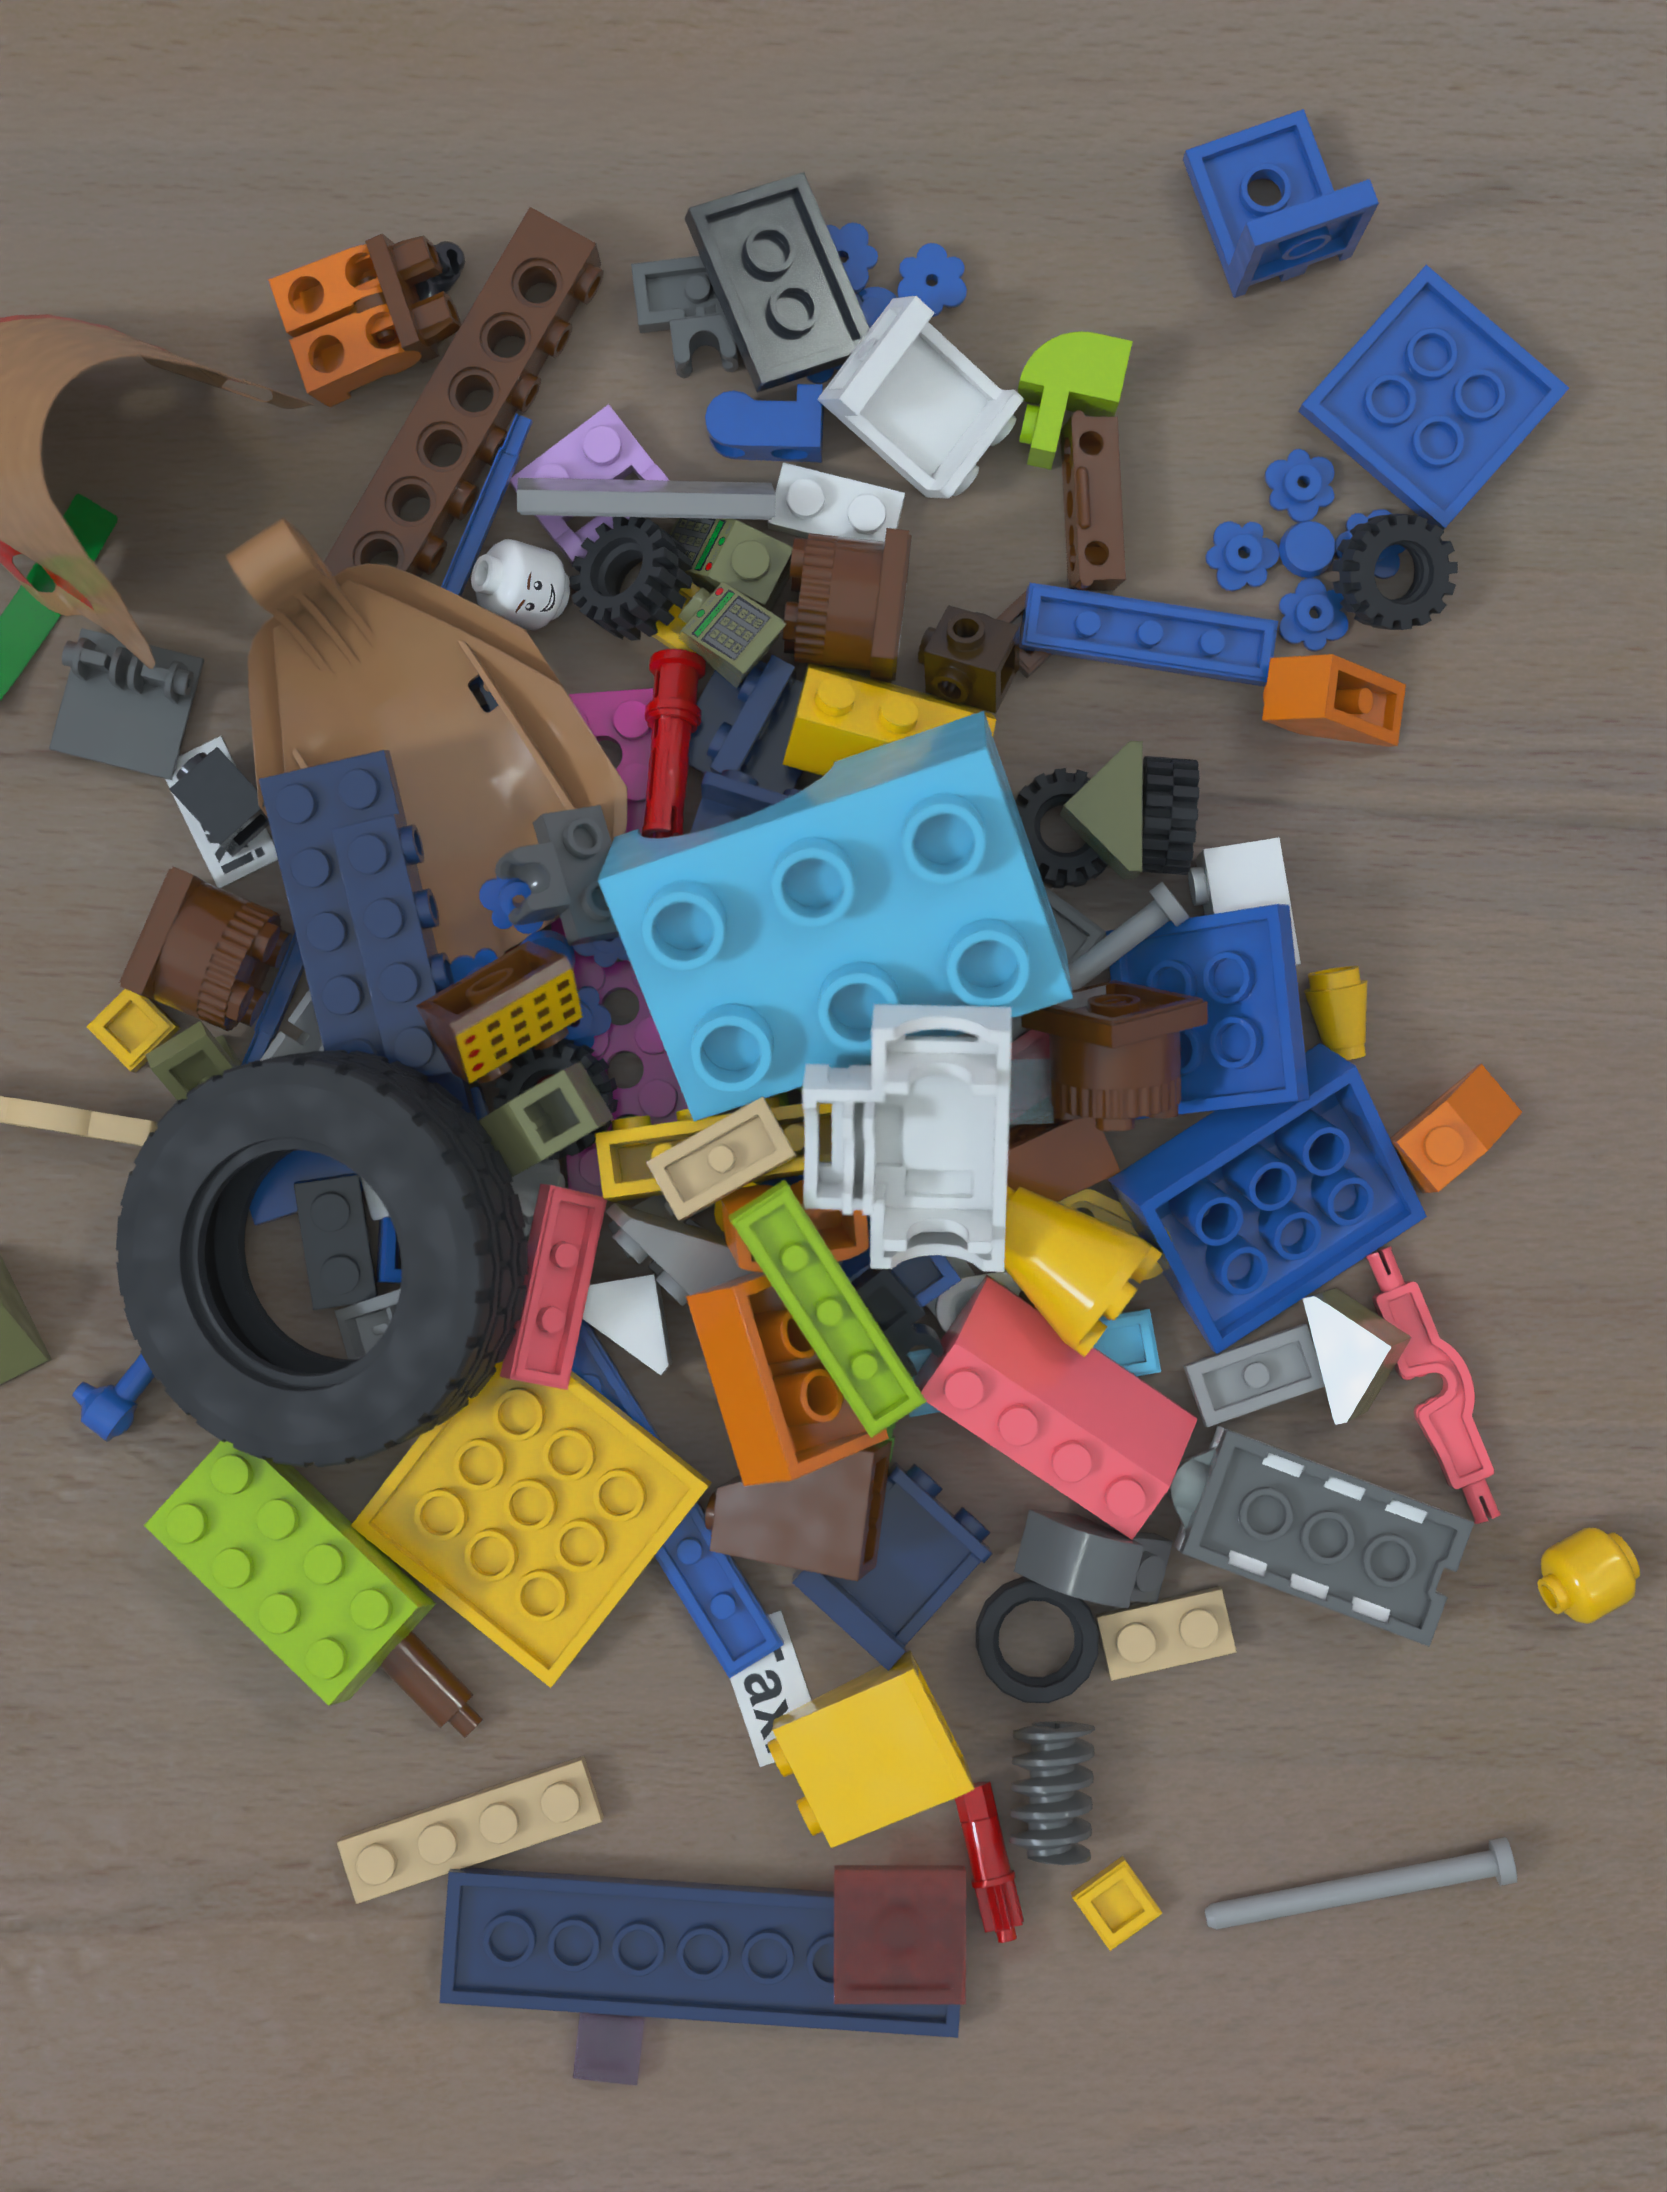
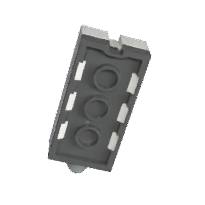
[1167,1425,1474,1647]

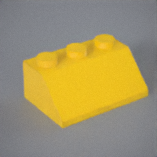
[782,663,996,776]

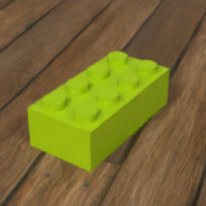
[144,1441,436,1706]

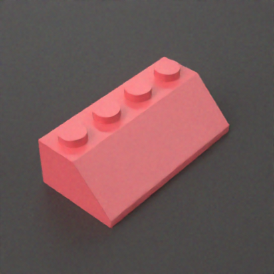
[914,1275,1198,1540]

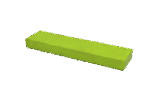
[728,1180,927,1438]

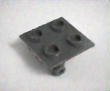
[49,628,204,780]

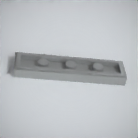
[517,478,776,520]

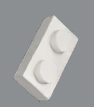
[768,463,905,542]

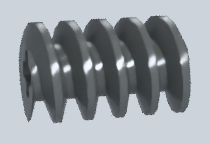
[1009,1721,1095,1865]

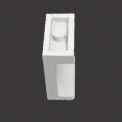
[817,296,1024,499]

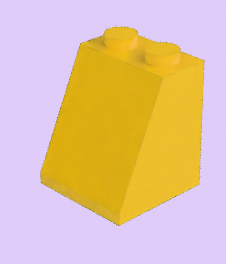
[767,1650,974,1848]

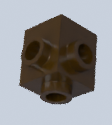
[918,605,1020,714]

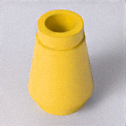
[1304,966,1368,1060]

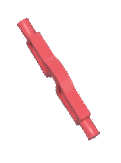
[1366,1246,1501,1524]

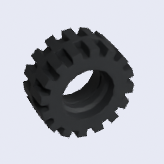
[1332,514,1458,630]

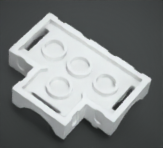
[803,1004,1012,1272]

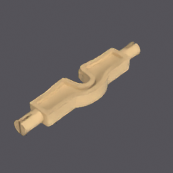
[0,1096,158,1146]

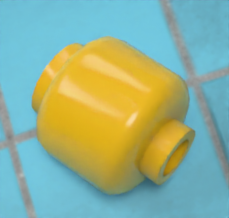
[1537,1527,1640,1624]

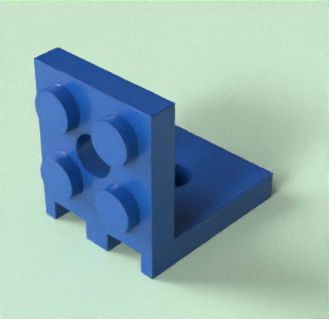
[1183,109,1379,298]

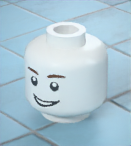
[471,539,570,630]

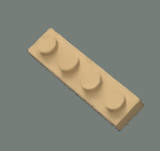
[337,1756,604,1904]

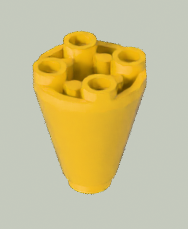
[1004,1185,1162,1357]

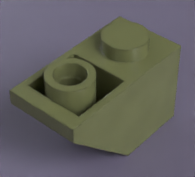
[478,1061,614,1177]

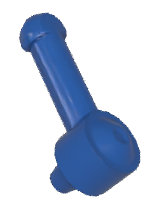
[72,1354,155,1442]

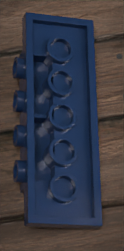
[259,750,477,1119]

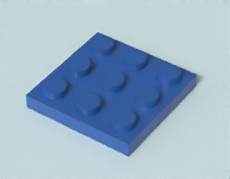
[1298,265,1569,531]
[1106,904,1310,1120]

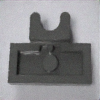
[631,256,739,378]
[495,805,620,946]

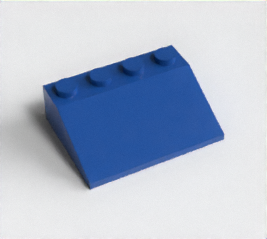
[1108,1043,1427,1354]

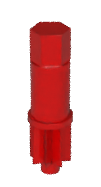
[955,1782,1024,1943]

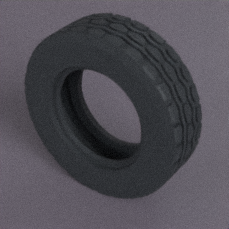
[116,1050,528,1468]

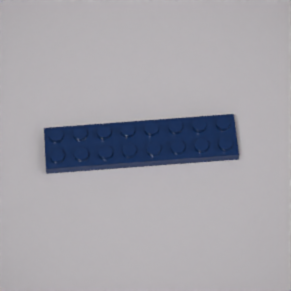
[439,1867,966,2038]

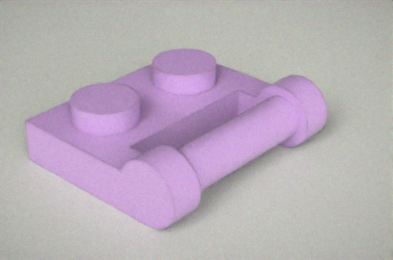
[510,404,670,564]

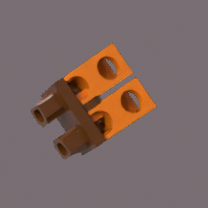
[269,234,462,407]

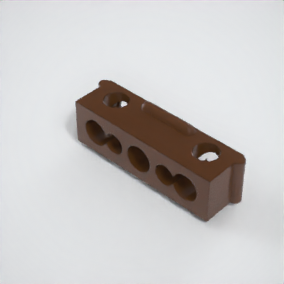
[1060,410,1126,591]

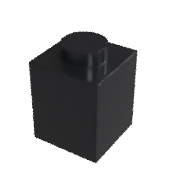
[169,747,269,857]

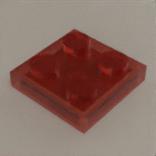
[834,1865,966,2004]

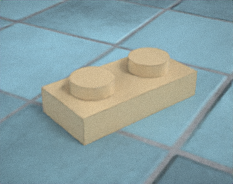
[646,1097,797,1221]
[1095,1586,1237,1681]

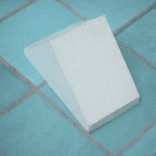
[582,1274,672,1375]

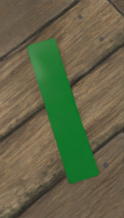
[0,494,118,701]

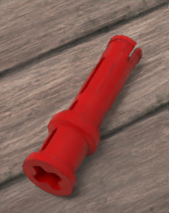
[642,649,706,838]

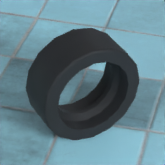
[975,1576,1099,1703]

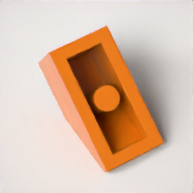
[1262,654,1406,747]
[1390,1064,1522,1193]

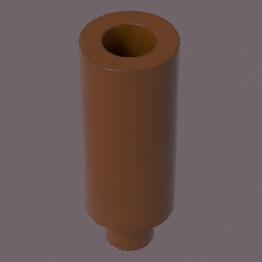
[380,1631,483,1738]

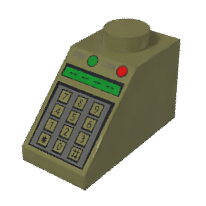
[669,518,793,612]
[678,581,786,688]

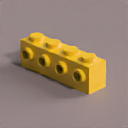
[595,1097,832,1202]

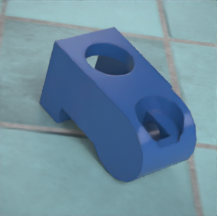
[705,384,824,463]

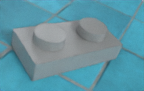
[1183,1324,1325,1427]

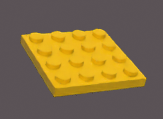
[351,1361,712,1688]

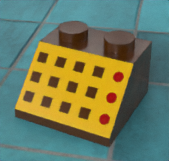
[416,941,583,1084]

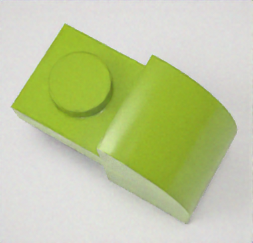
[1017,331,1133,470]

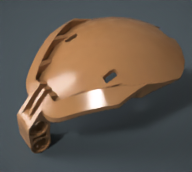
[226,517,627,963]

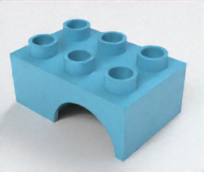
[598,711,1073,1121]

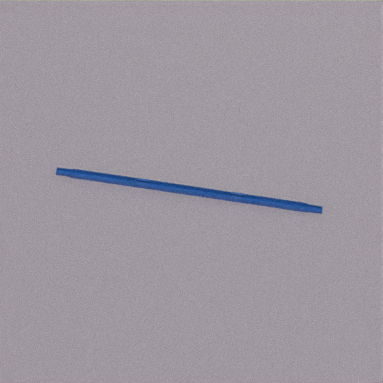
[241,413,533,1065]

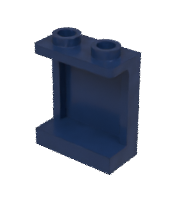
[792,1462,993,1671]

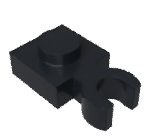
[851,1268,944,1378]

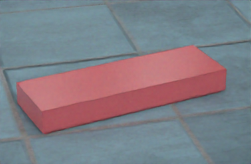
[500,1184,607,1390]

